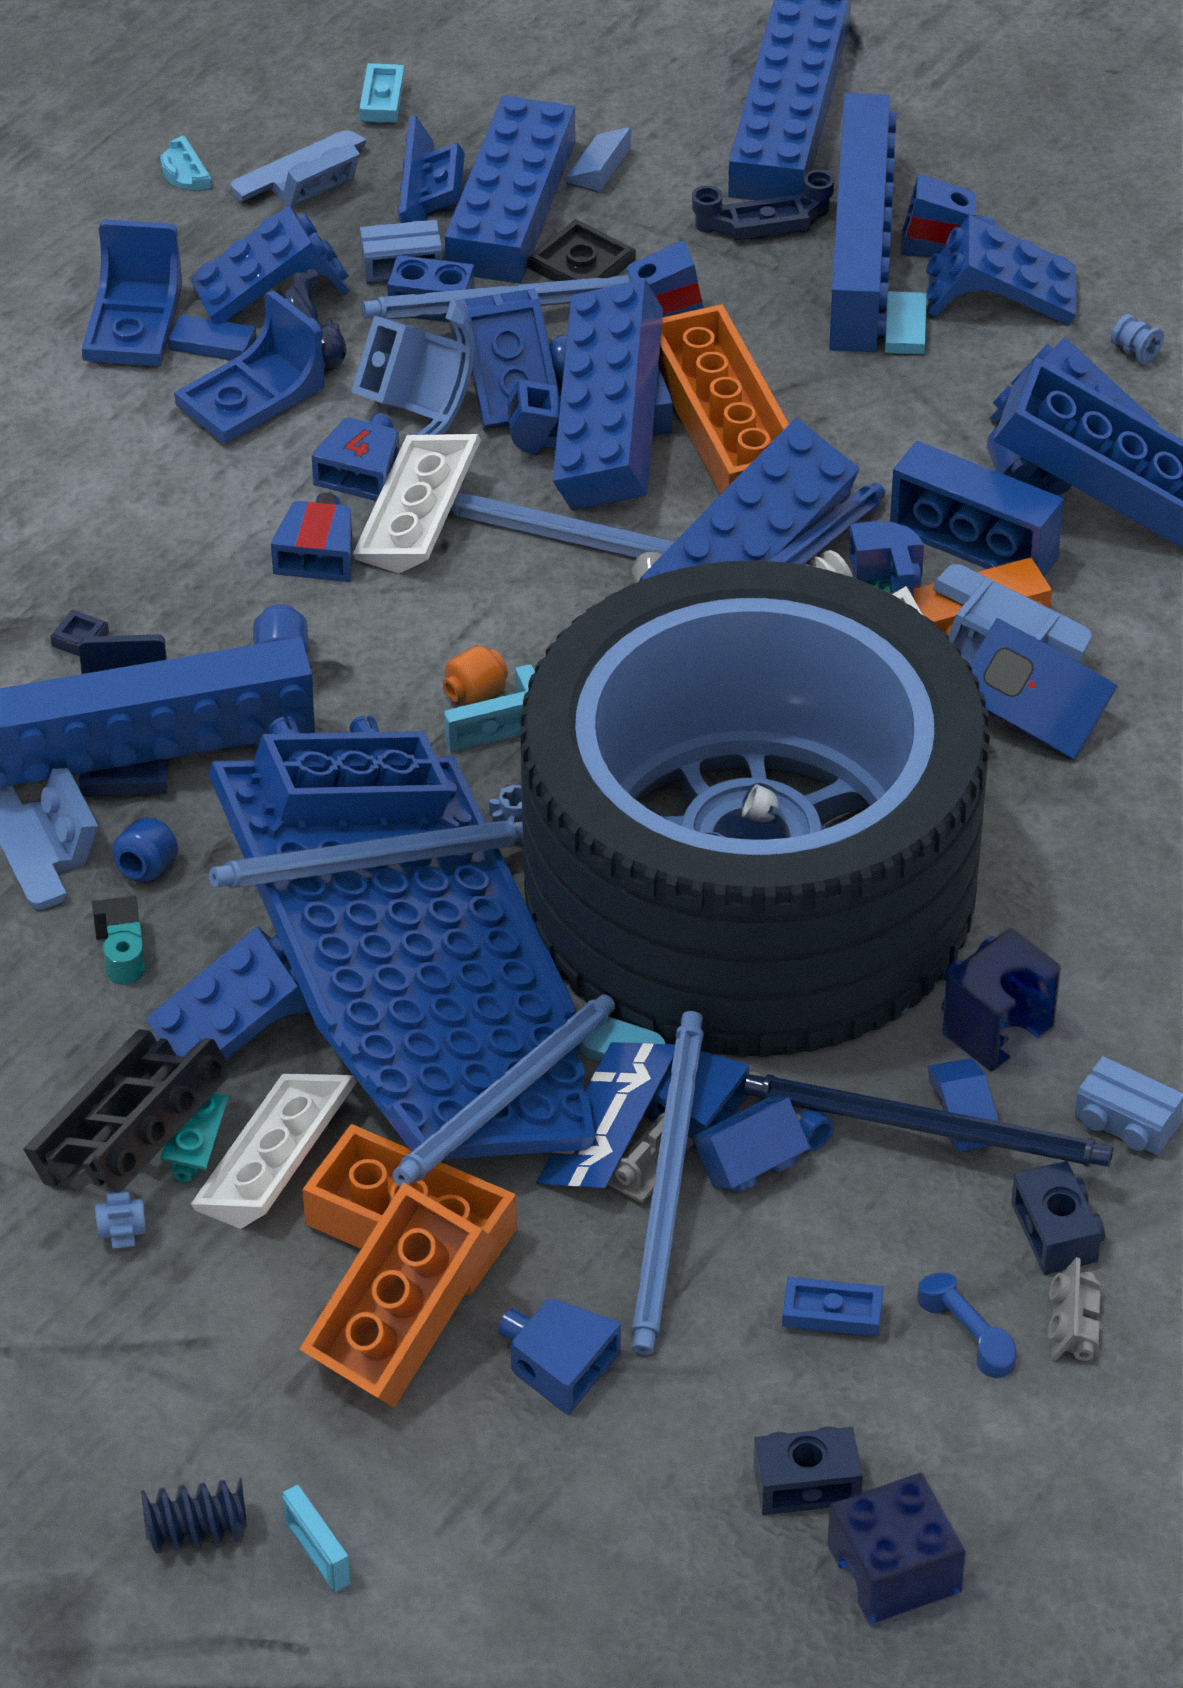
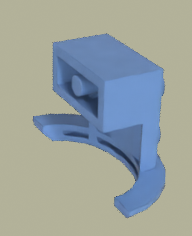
[351,299,475,435]

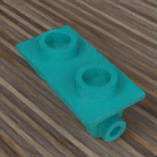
[160,1093,229,1183]

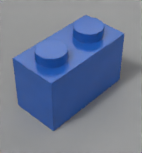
[691,1097,810,1193]

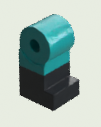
[92,896,145,985]

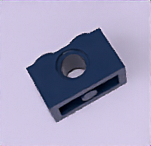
[1011,1161,1105,1275]
[753,1427,863,1515]

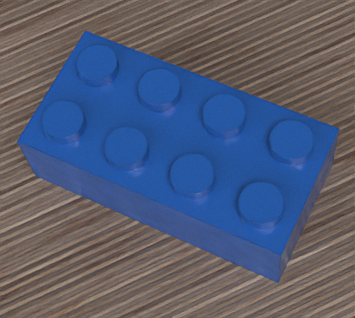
[890,441,1064,577]

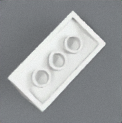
[353,434,481,574]
[191,1074,357,1229]

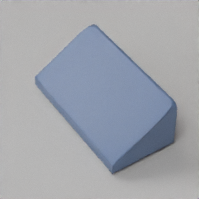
[566,127,631,192]

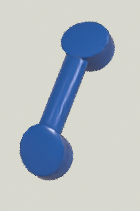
[917,1272,1016,1378]

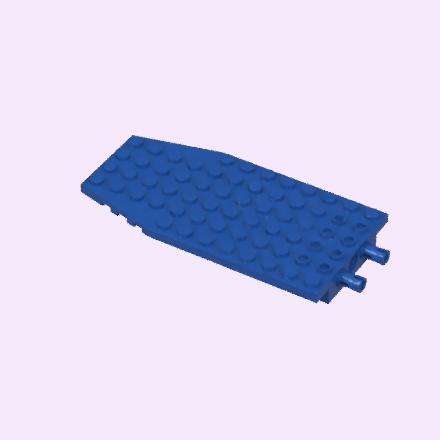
[208,715,595,1159]

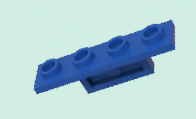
[397,115,465,223]

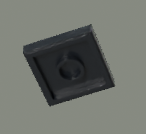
[527,219,636,282]

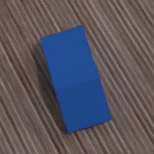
[928,1058,999,1152]

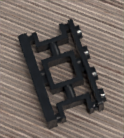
[23,1029,232,1193]

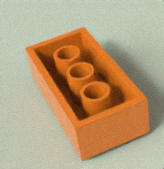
[302,1124,517,1296]
[299,1182,497,1409]

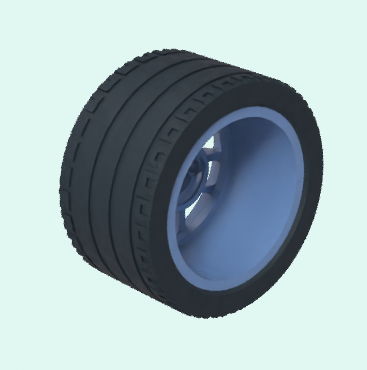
[520,560,990,1057]

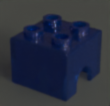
[941,928,1061,1072]
[827,1472,966,1625]

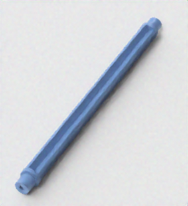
[361,275,629,320]
[450,492,675,558]
[209,820,523,888]
[392,995,615,1186]
[631,1011,704,1355]

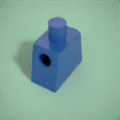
[646,1051,749,1150]
[498,1299,621,1415]

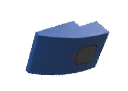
[970,618,1118,761]

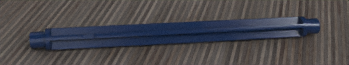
[745,1074,1113,1167]

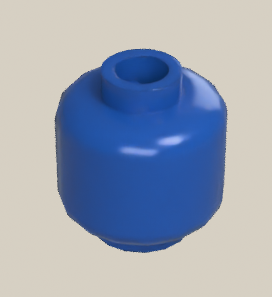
[253,604,309,654]
[112,817,178,883]

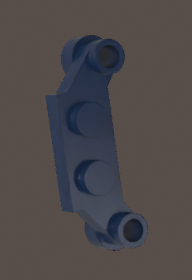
[692,169,834,241]

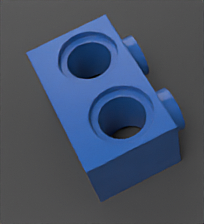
[387,255,475,322]

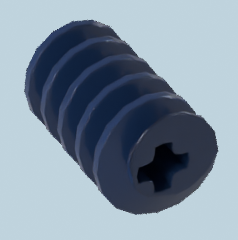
[141,1478,247,1553]

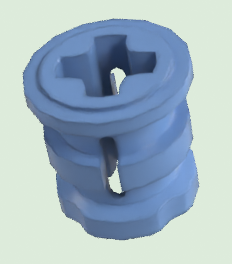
[1111,314,1164,364]

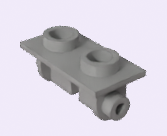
[607,1113,694,1203]
[1048,1257,1101,1362]

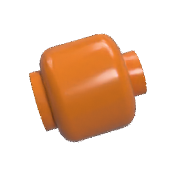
[443,645,508,706]

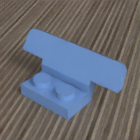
[231,131,367,208]
[932,564,1092,664]
[0,768,98,910]

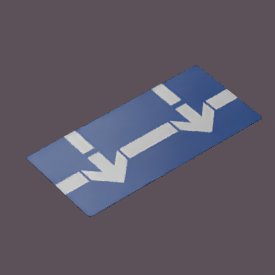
[536,1042,675,1188]

